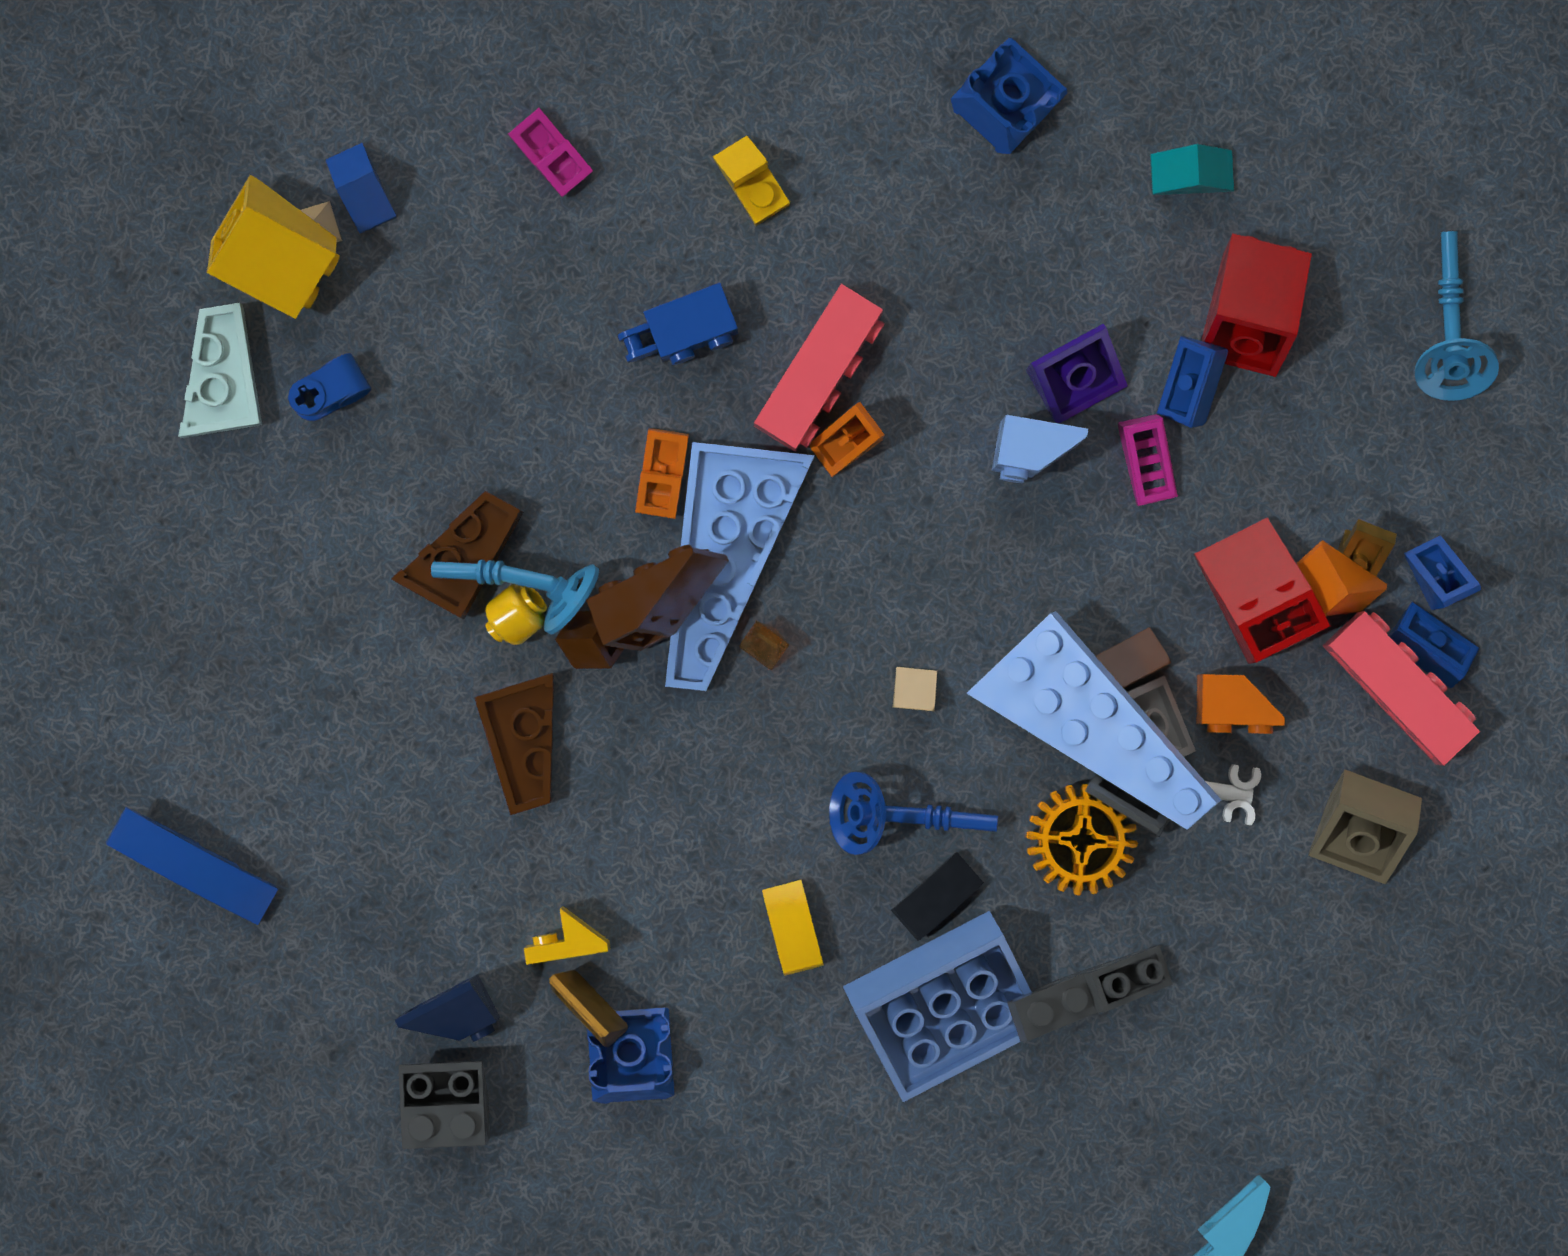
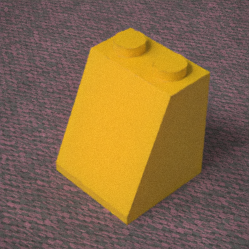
[207,175,340,319]

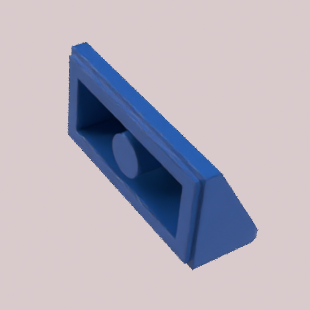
[1157,336,1228,428]
[1388,602,1479,688]

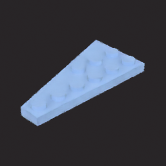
[665,442,815,691]
[967,611,1221,829]

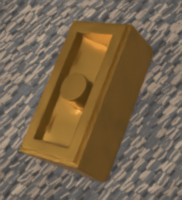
[549,970,628,1047]

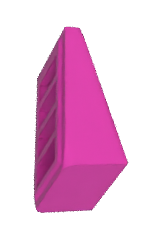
[1118,414,1178,506]

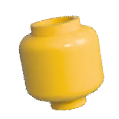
[485,584,547,645]

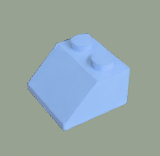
[992,415,1088,483]

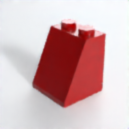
[1201,233,1312,377]

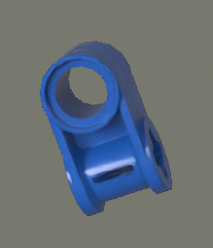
[288,353,371,421]

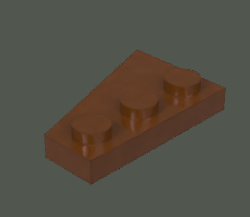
[391,491,524,619]
[474,673,554,815]

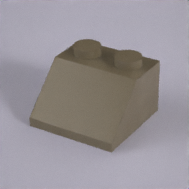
[1308,769,1422,884]

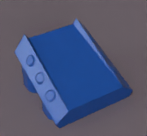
[951,38,1067,154]
[587,1008,675,1104]

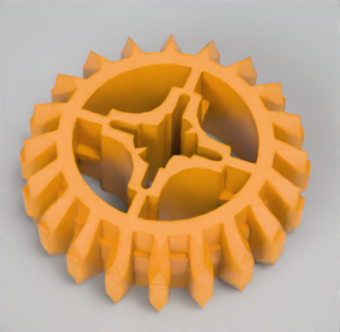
[1025,784,1138,895]

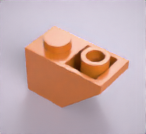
[1196,674,1285,734]

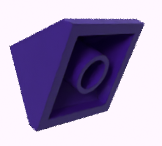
[1026,324,1128,424]

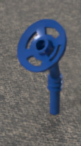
[829,772,998,855]

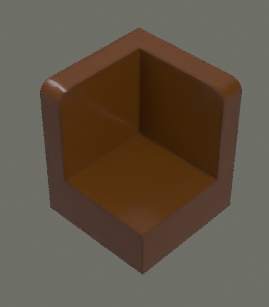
[555,611,624,669]

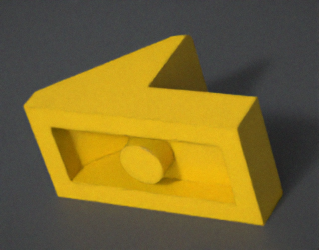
[713,136,790,226]
[524,906,611,965]

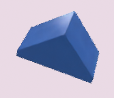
[326,143,397,234]
[1404,535,1481,610]

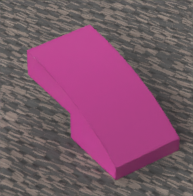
[507,108,593,197]

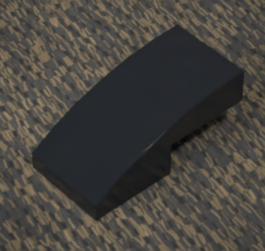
[891,852,984,941]

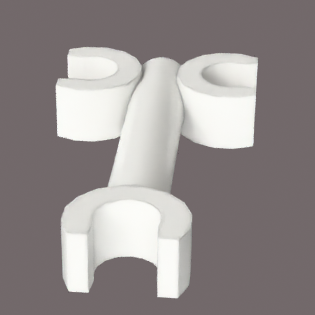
[1205,764,1261,825]

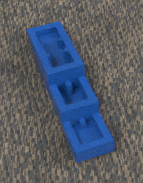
[106,807,278,925]

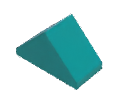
[1150,144,1234,195]

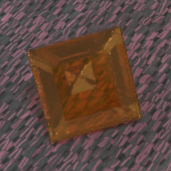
[739,621,789,670]

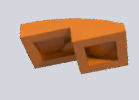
[635,428,690,519]

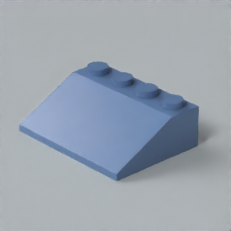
[843,911,1031,1102]

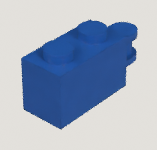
[617,283,738,365]

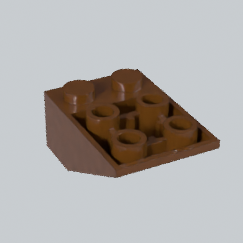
[586,545,729,651]

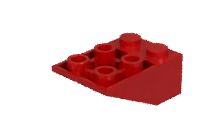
[1194,518,1330,664]

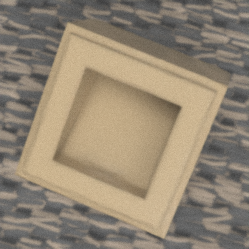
[892,667,937,712]

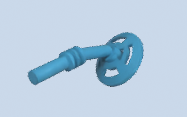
[1415,231,1499,401]
[431,560,599,635]

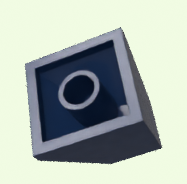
[395,974,500,1042]

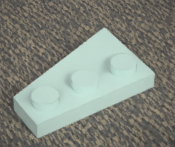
[178,303,262,438]

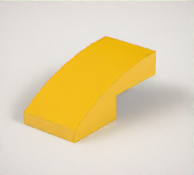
[762,880,824,976]

